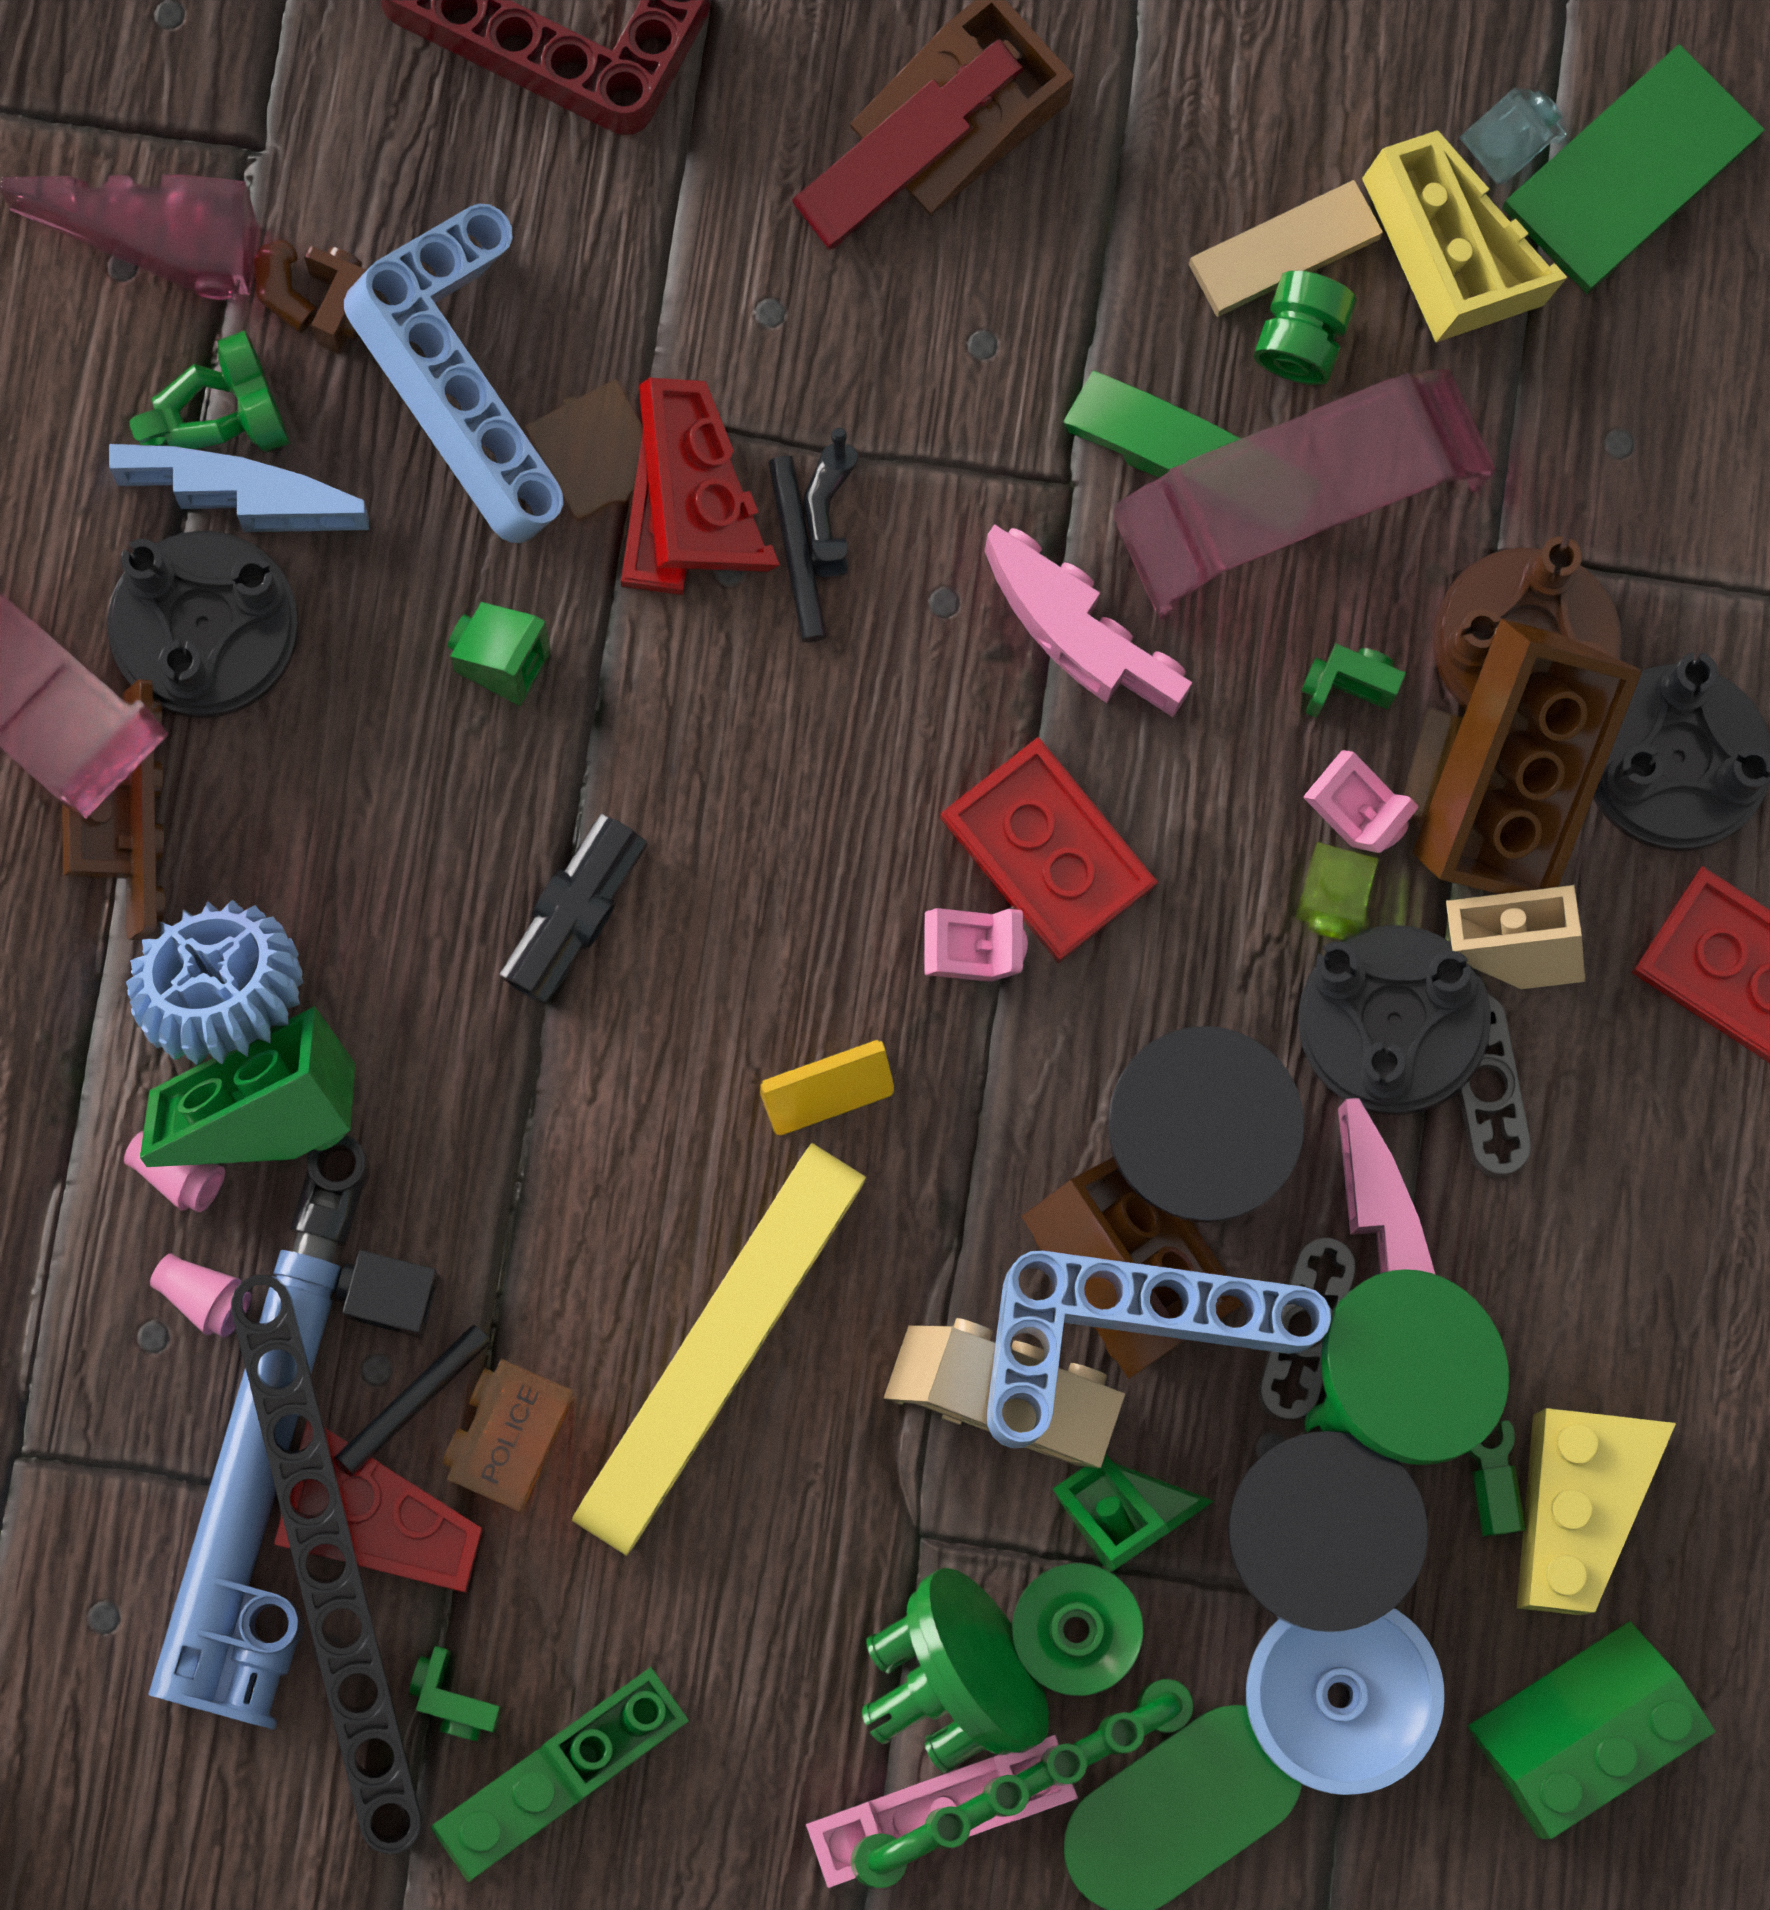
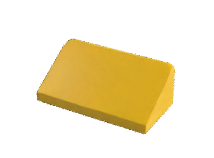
[760,1040,894,1135]

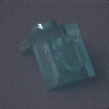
[1459,88,1567,184]

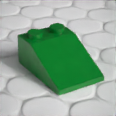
[140,1006,355,1168]

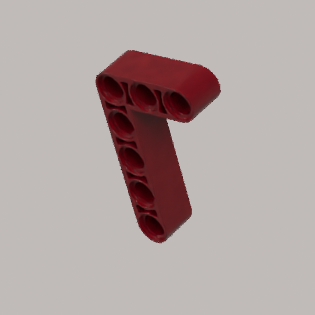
[380,0,710,135]

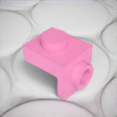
[1303,750,1418,853]
[925,908,1028,982]

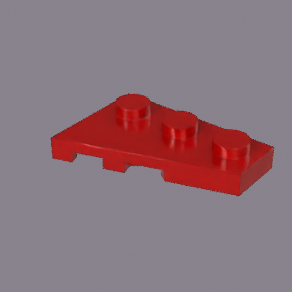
[274,1420,483,1593]

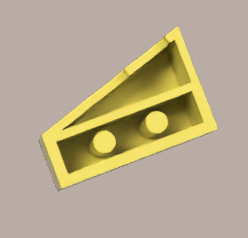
[1362,130,1567,342]
[1517,1408,1676,1615]

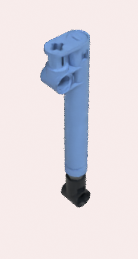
[148,1134,370,1730]

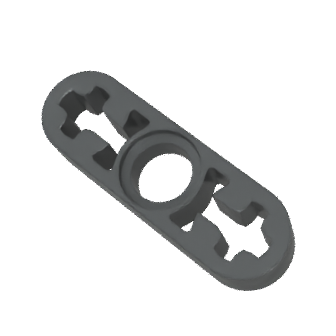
[1457,995,1531,1178]
[1258,1238,1355,1421]

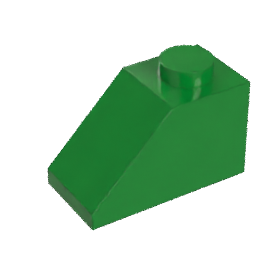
[447,602,551,706]

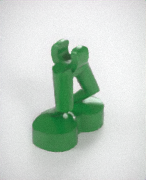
[130,330,291,453]

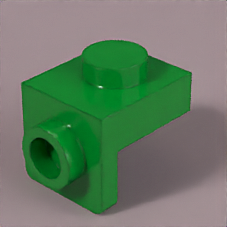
[1301,643,1406,718]
[409,1646,503,1742]

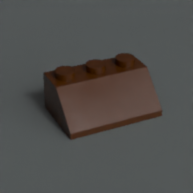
[1021,1157,1244,1379]

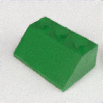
[1466,1621,1716,1839]

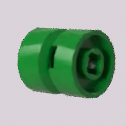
[1253,271,1357,385]

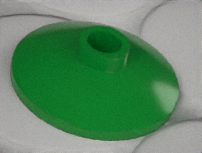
[1012,1563,1143,1696]

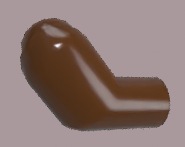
[253,240,318,333]

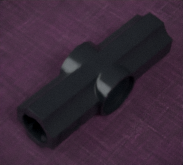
[499,814,648,1006]

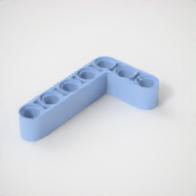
[344,203,563,543]
[987,1250,1331,1448]

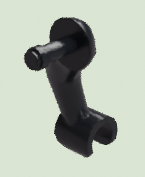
[803,428,858,577]

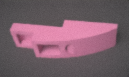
[985,525,1192,717]

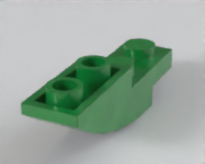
[430,1667,689,1883]

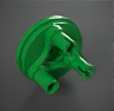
[1305,1269,1509,1465]
[862,1568,1049,1773]

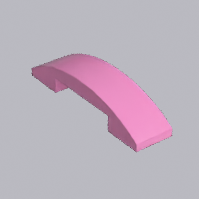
[806,1735,1078,1888]

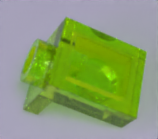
[1296,842,1378,939]

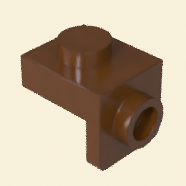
[304,246,366,355]

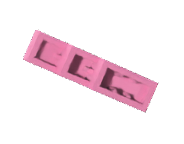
[1338,1098,1436,1275]

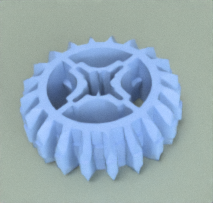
[126,900,303,1066]

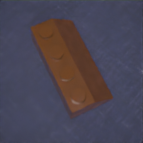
[1412,618,1642,894]

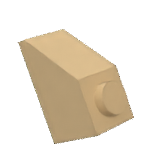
[1446,885,1585,989]

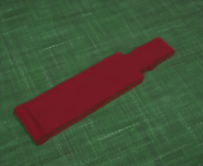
[792,39,1023,250]

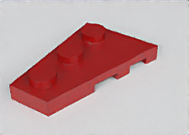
[639,377,780,572]

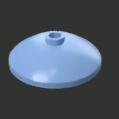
[1246,1608,1444,1795]

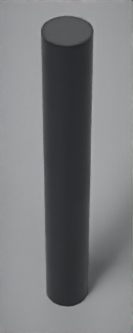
[768,456,827,643]
[333,1325,490,1477]

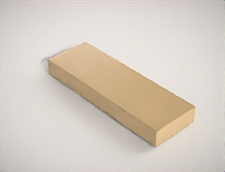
[1189,180,1383,317]

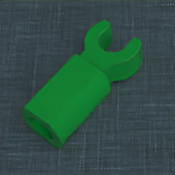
[1467,1420,1526,1537]

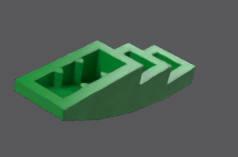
[1063,370,1323,540]

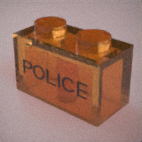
[442,1359,575,1515]

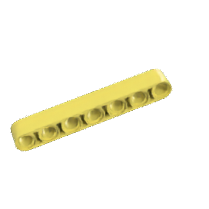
[572,1143,867,1556]

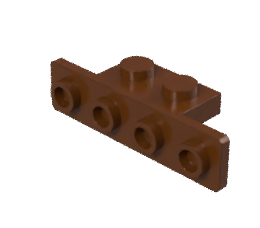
[61,679,165,940]

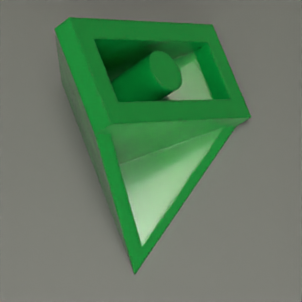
[1052,1453,1214,1572]

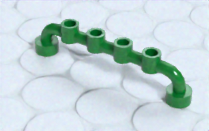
[851,1679,1193,1888]

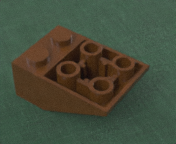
[850,0,1075,216]

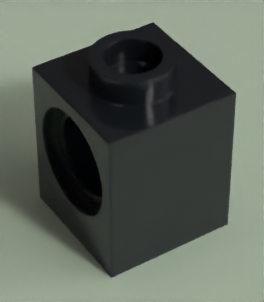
[336,1250,440,1339]

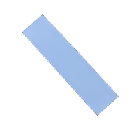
[109,444,369,532]

